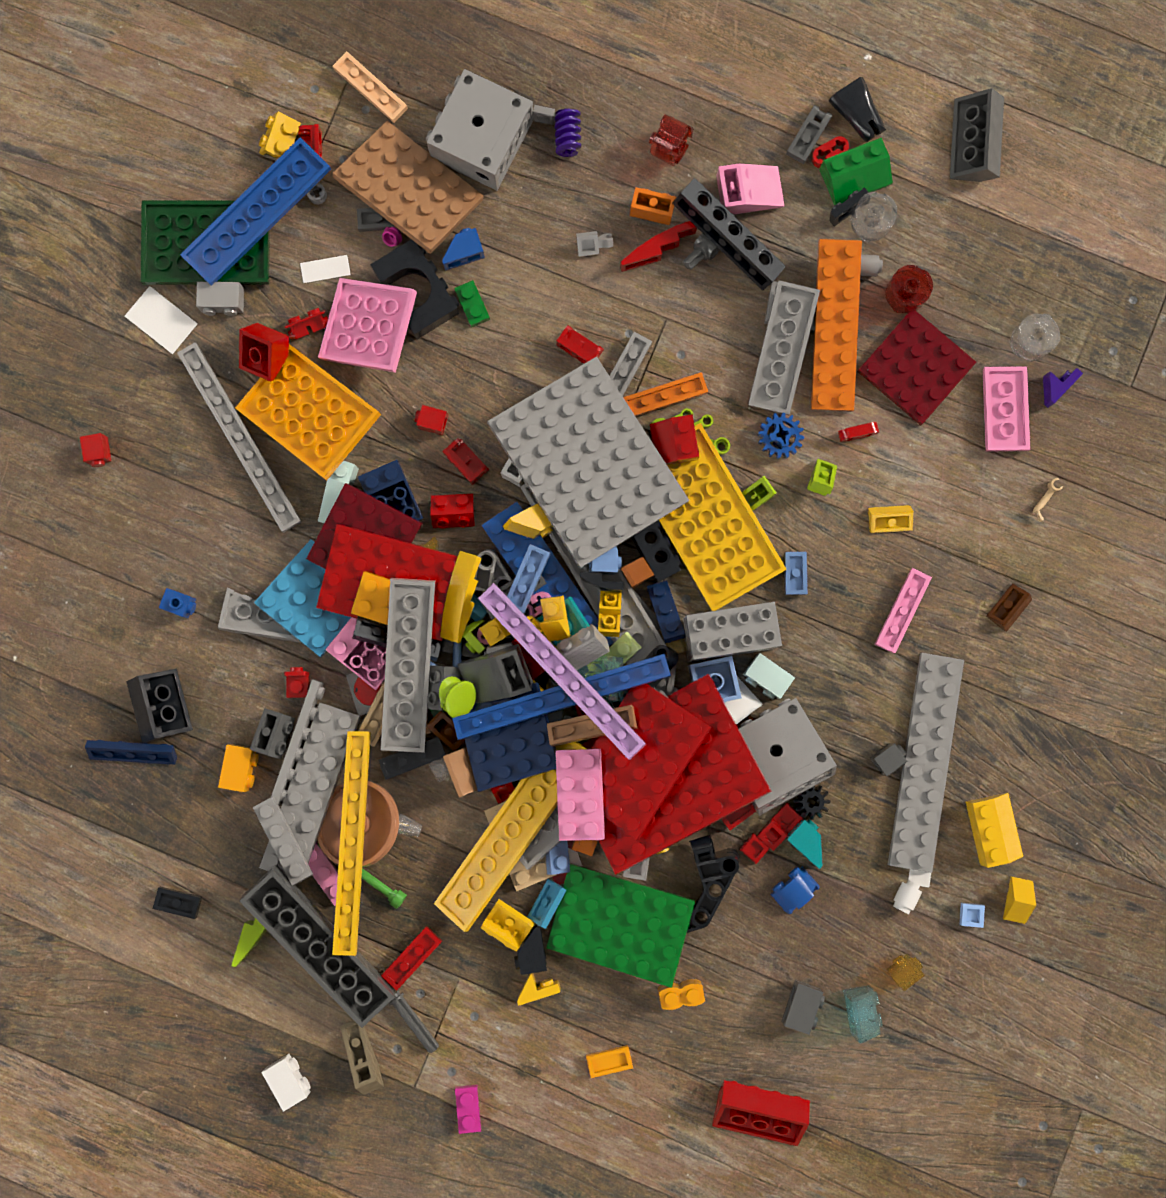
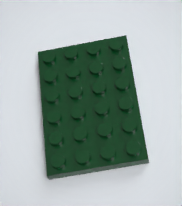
[141,200,270,285]

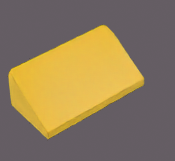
[868,505,914,533]

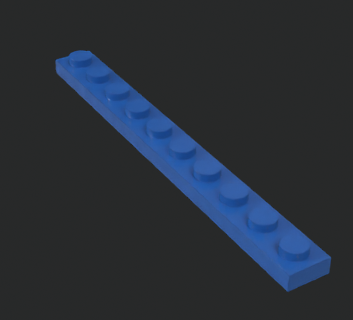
[452,654,671,740]

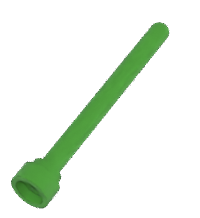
[318,843,407,909]

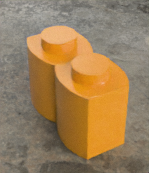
[658,979,705,1010]

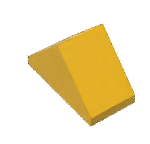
[1003,876,1036,924]

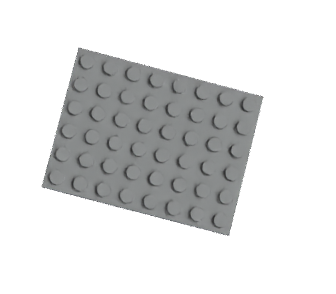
[487,357,689,569]

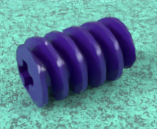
[554,109,582,157]

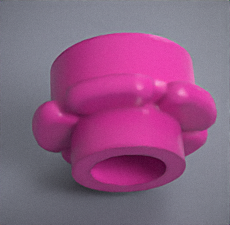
[382,226,402,247]

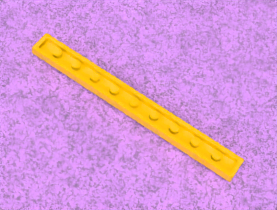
[332,731,371,956]

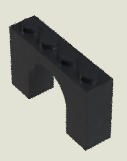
[370,239,460,339]

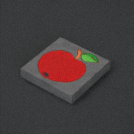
[346,673,385,716]

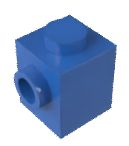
[159,588,196,618]

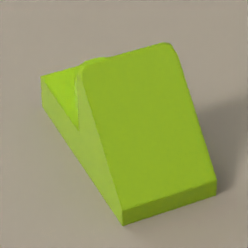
[807,459,837,496]

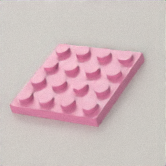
[318,278,417,373]

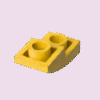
[598,591,622,637]

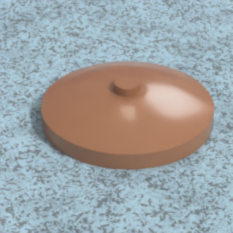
[317,781,399,868]

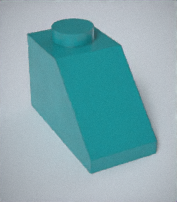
[785,819,823,869]

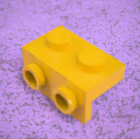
[259,111,301,159]
[481,899,535,952]

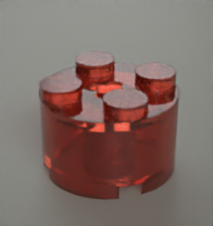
[649,114,694,167]
[885,265,933,313]

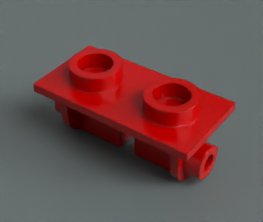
[285,308,328,340]

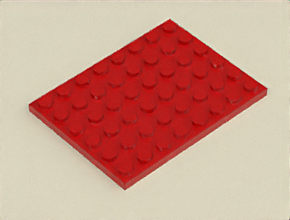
[581,674,772,875]

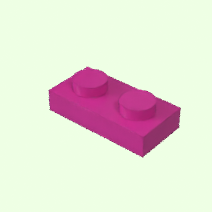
[455,1085,481,1134]

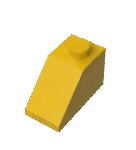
[503,503,553,539]

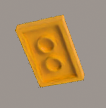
[351,571,390,625]

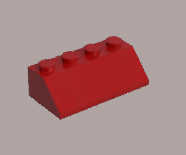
[712,1080,810,1146]

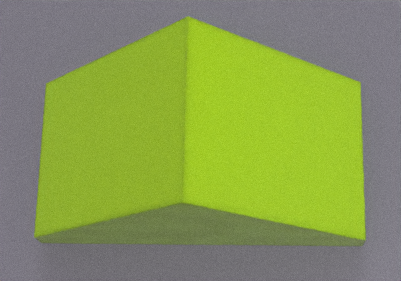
[742,476,776,511]

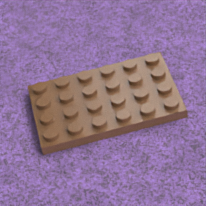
[333,121,484,254]

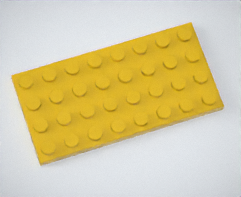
[659,423,787,611]

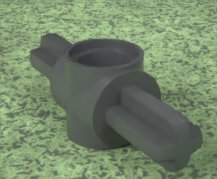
[683,233,720,270]

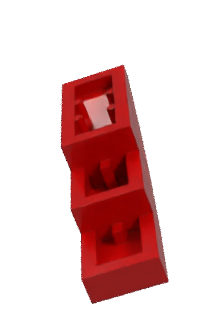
[620,221,697,272]

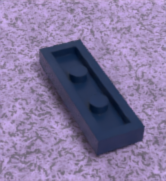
[647,580,686,643]

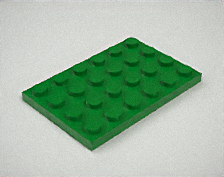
[547,863,695,988]

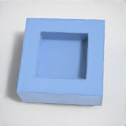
[959,903,985,928]

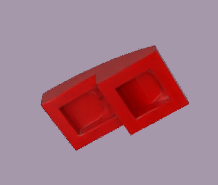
[757,802,803,851]

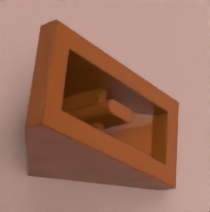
[621,557,654,589]

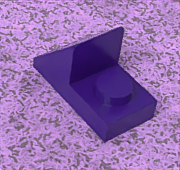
[1043,368,1083,408]

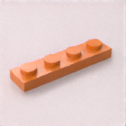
[623,372,708,417]

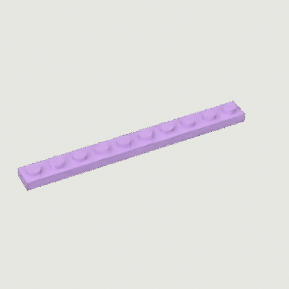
[478,583,646,760]

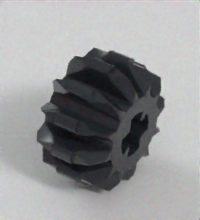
[793,785,831,820]

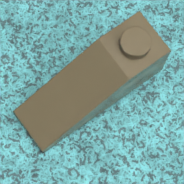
[340,1021,384,1095]

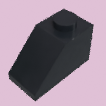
[514,924,547,975]

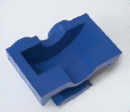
[770,866,820,914]

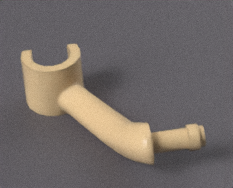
[1033,478,1063,521]

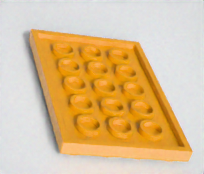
[235,344,381,481]

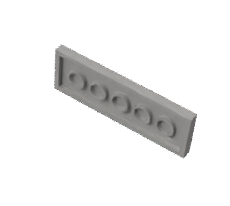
[748,280,820,415]

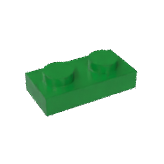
[454,280,490,328]

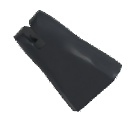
[828,77,886,143]

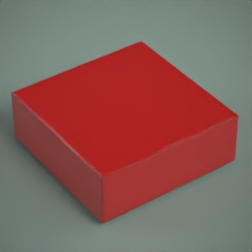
[739,833,770,864]

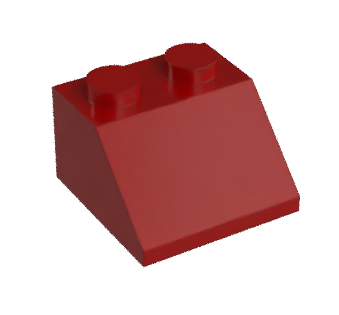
[239,323,289,382]
[650,414,699,465]

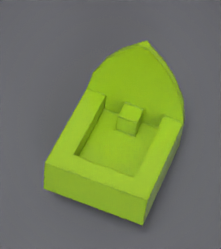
[463,620,486,655]

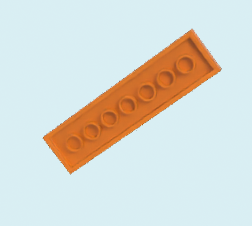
[811,239,862,411]

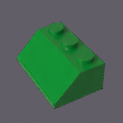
[819,138,893,206]

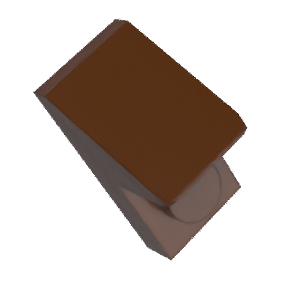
[426,711,465,751]

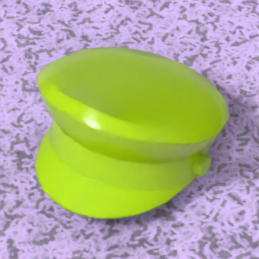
[439,676,476,718]

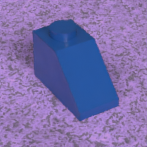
[442,228,485,271]

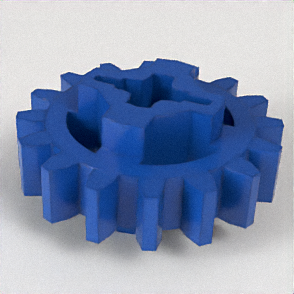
[757,413,804,459]

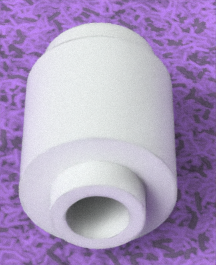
[893,880,922,914]

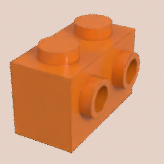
[630,187,676,226]

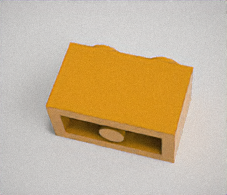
[218,744,259,792]

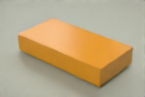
[586,1045,633,1078]

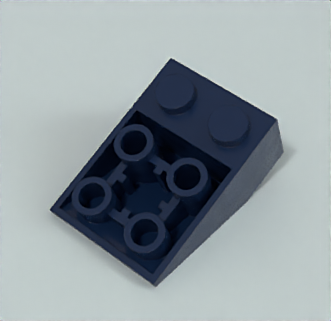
[358,460,423,520]

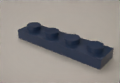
[85,740,177,765]

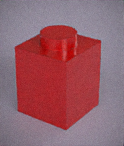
[415,405,448,436]
[80,433,112,467]

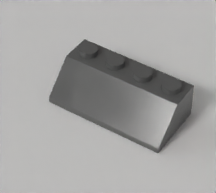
[950,88,1004,182]

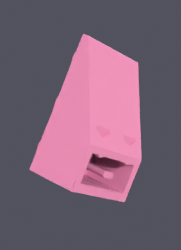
[716,164,784,215]
[326,617,386,690]

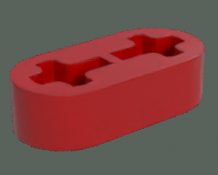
[811,136,849,168]
[838,422,879,442]

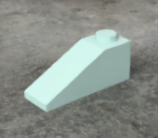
[318,461,359,523]

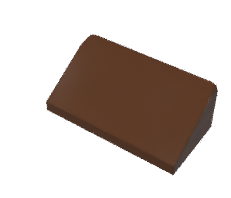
[987,583,1032,632]

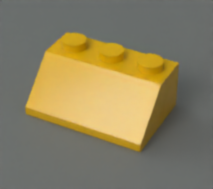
[966,793,1023,868]

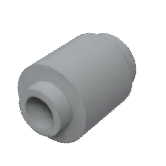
[860,254,883,277]

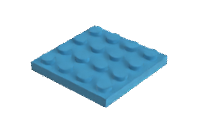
[254,539,351,658]

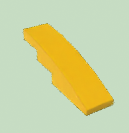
[440,551,482,644]

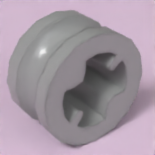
[307,183,327,205]

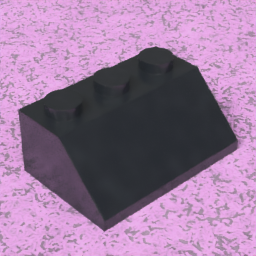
[126,668,193,743]

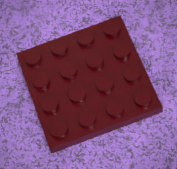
[857,308,976,426]
[306,483,423,569]

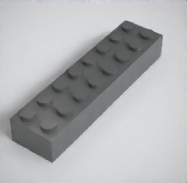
[239,865,395,1028]

